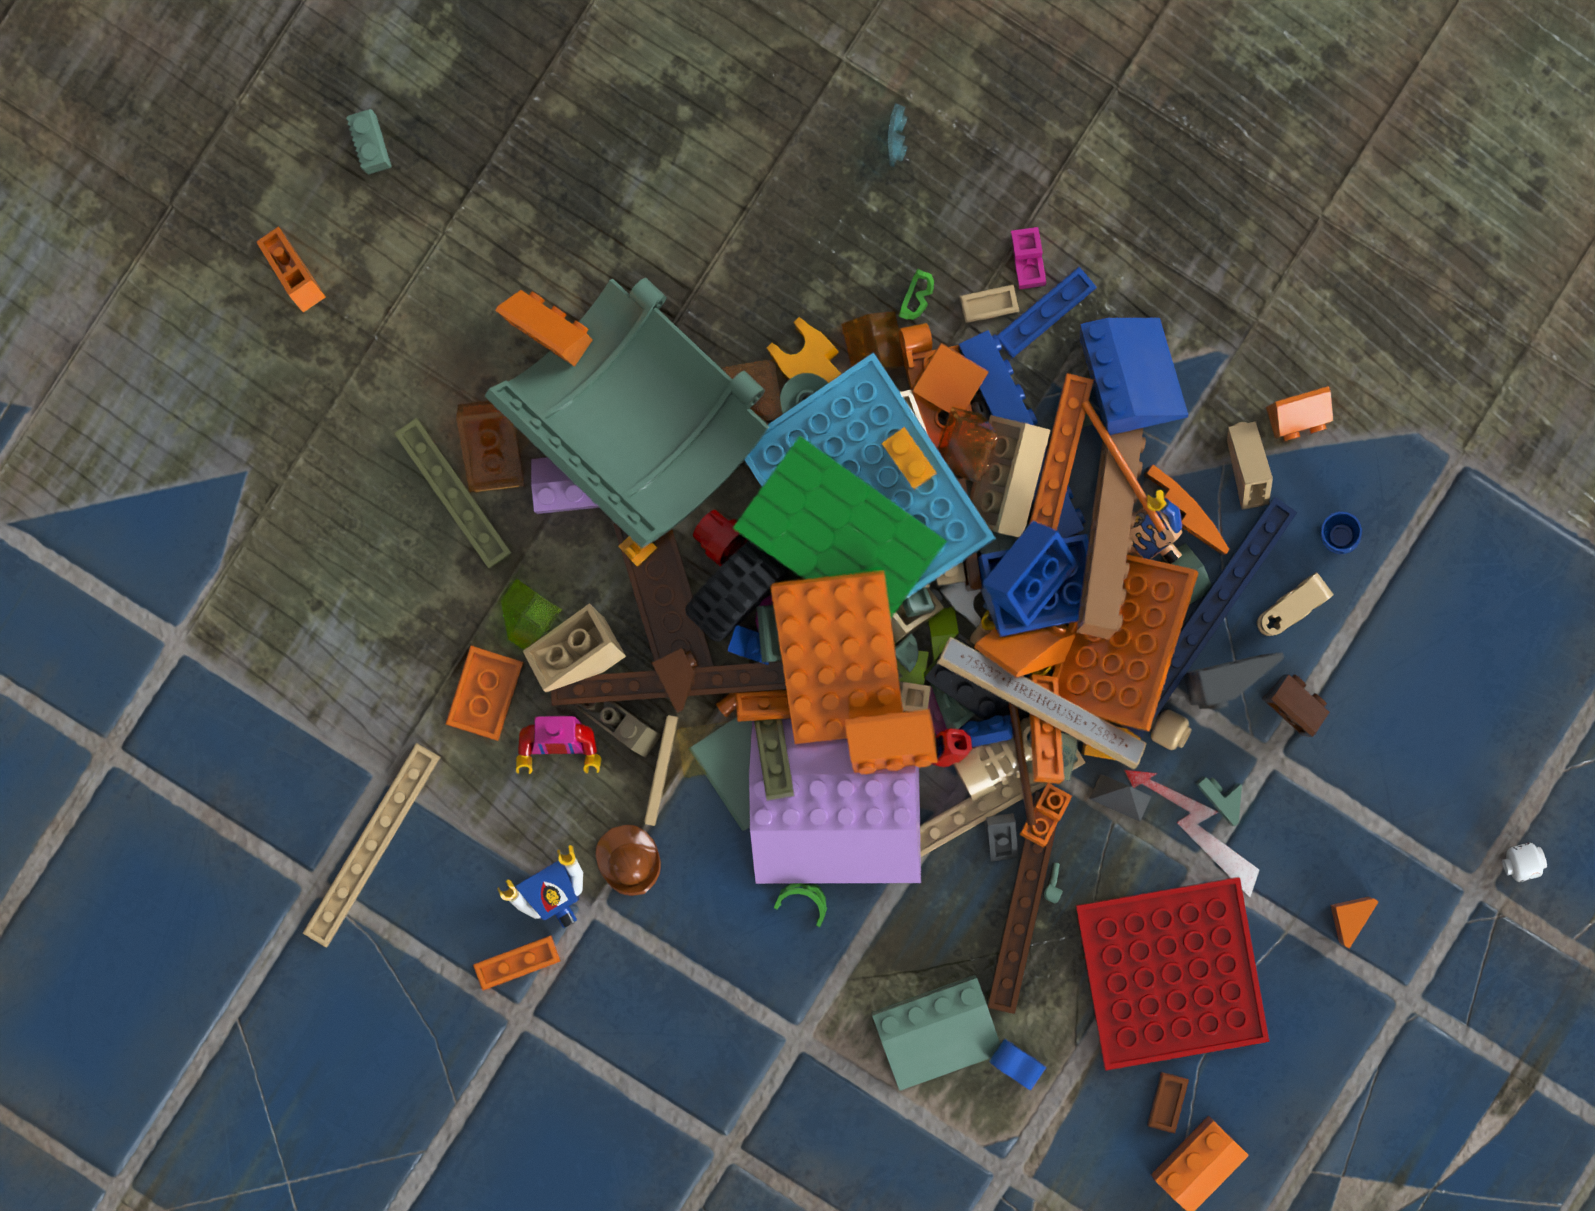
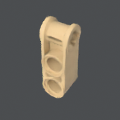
[1257,572,1334,636]

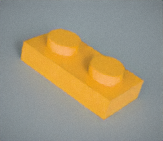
[882,427,937,490]

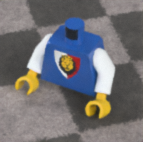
[497,845,583,928]

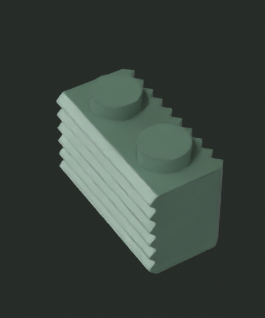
[346,109,392,175]

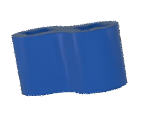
[989,1038,1047,1090]

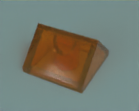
[841,311,905,370]

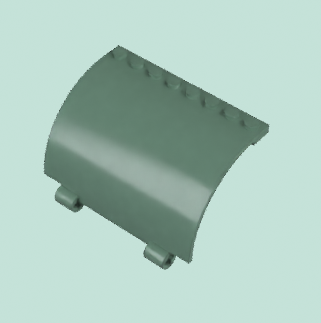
[485,278,769,548]

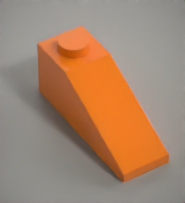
[256,227,326,312]

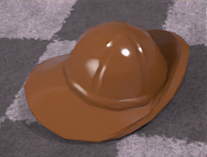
[596,825,661,896]

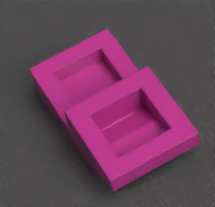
[1011,227,1046,290]

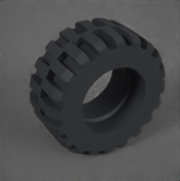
[685,540,788,642]

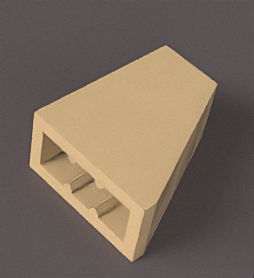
[1227,421,1273,510]

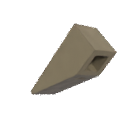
[574,701,661,758]

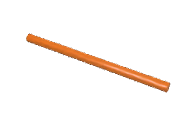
[1081,400,1166,533]

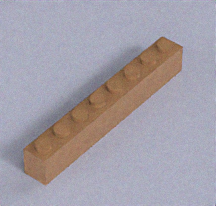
[1076,428,1146,639]

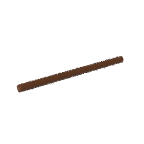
[1008,701,1036,825]

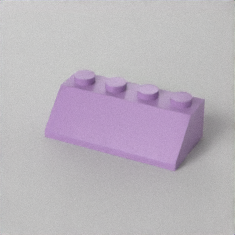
[531,457,600,514]

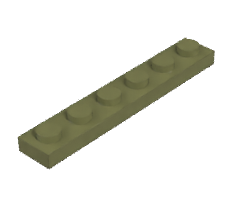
[394,418,512,569]

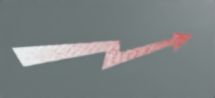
[1124,770,1259,897]

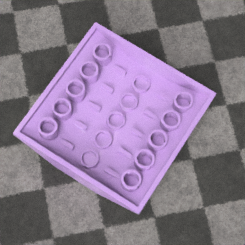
[749,718,921,884]

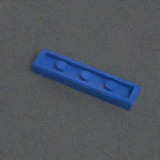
[997,267,1097,359]

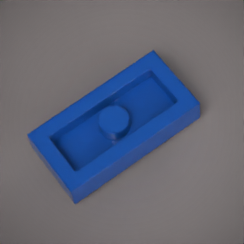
[960,715,1013,747]

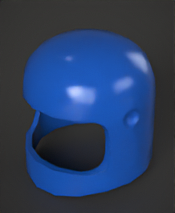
[1321,511,1362,554]

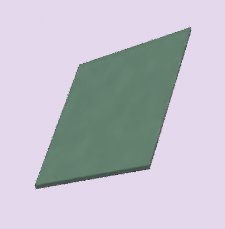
[688,689,785,831]

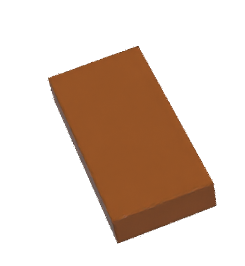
[1147,1072,1189,1134]

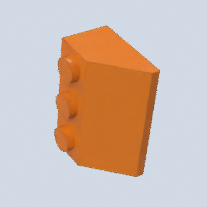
[495,290,593,367]
[845,709,938,774]
[1151,1116,1249,1211]

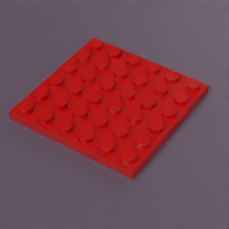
[1075,877,1269,1071]

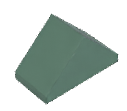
[1162,543,1212,604]

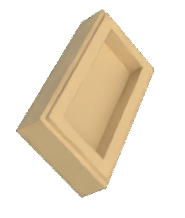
[959,284,1019,324]

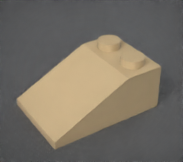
[523,603,626,692]

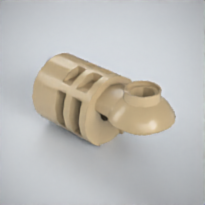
[953,717,1032,801]

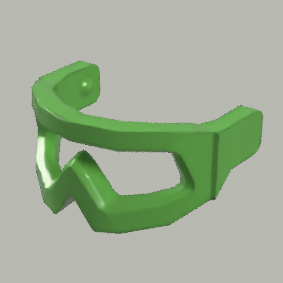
[898,269,934,320]
[774,883,827,927]

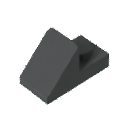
[985,813,1018,862]

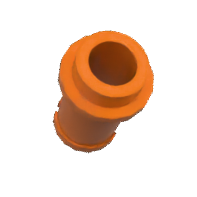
[715,693,736,718]

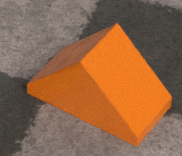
[1331,897,1379,948]

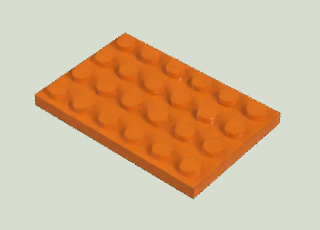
[1052,554,1198,731]
[771,571,904,744]

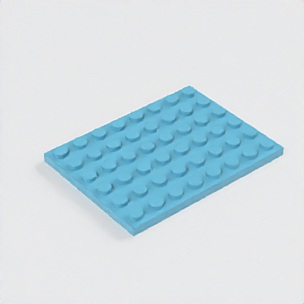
[745,353,996,599]

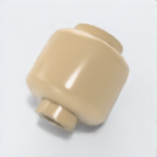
[1150,709,1192,750]

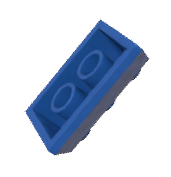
[982,521,1078,627]

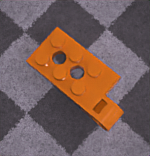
[898,323,978,448]

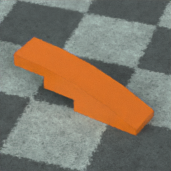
[1143,465,1229,555]

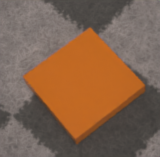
[912,343,989,419]

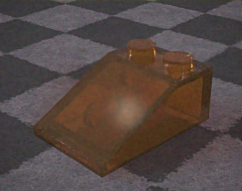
[456,401,524,493]

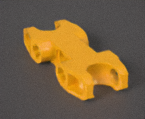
[766,317,841,383]

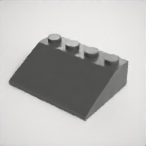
[1184,653,1284,710]

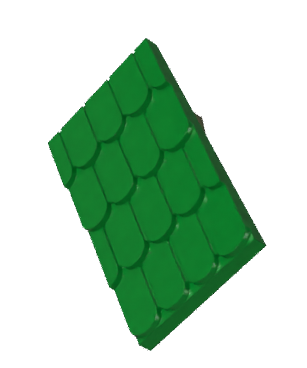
[733,436,948,618]

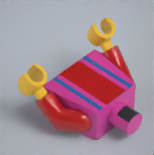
[516,716,601,774]

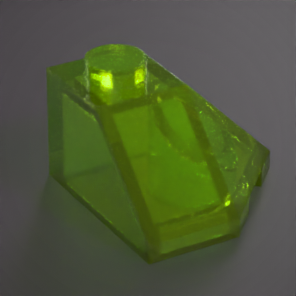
[501,578,562,650]

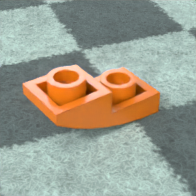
[1019,783,1072,848]

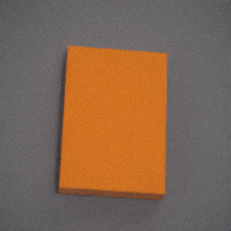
[446,646,524,741]

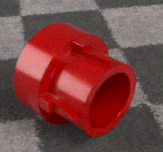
[693,510,748,567]

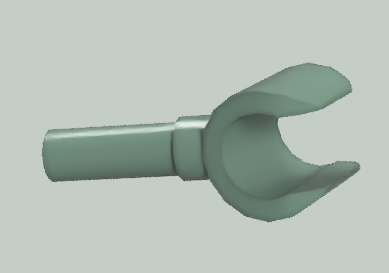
[1044,863,1063,903]

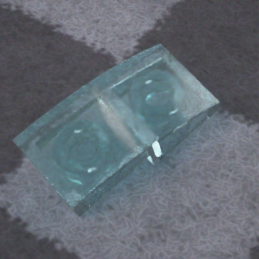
[887,103,908,167]

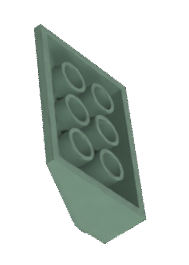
[871,975,1000,1091]

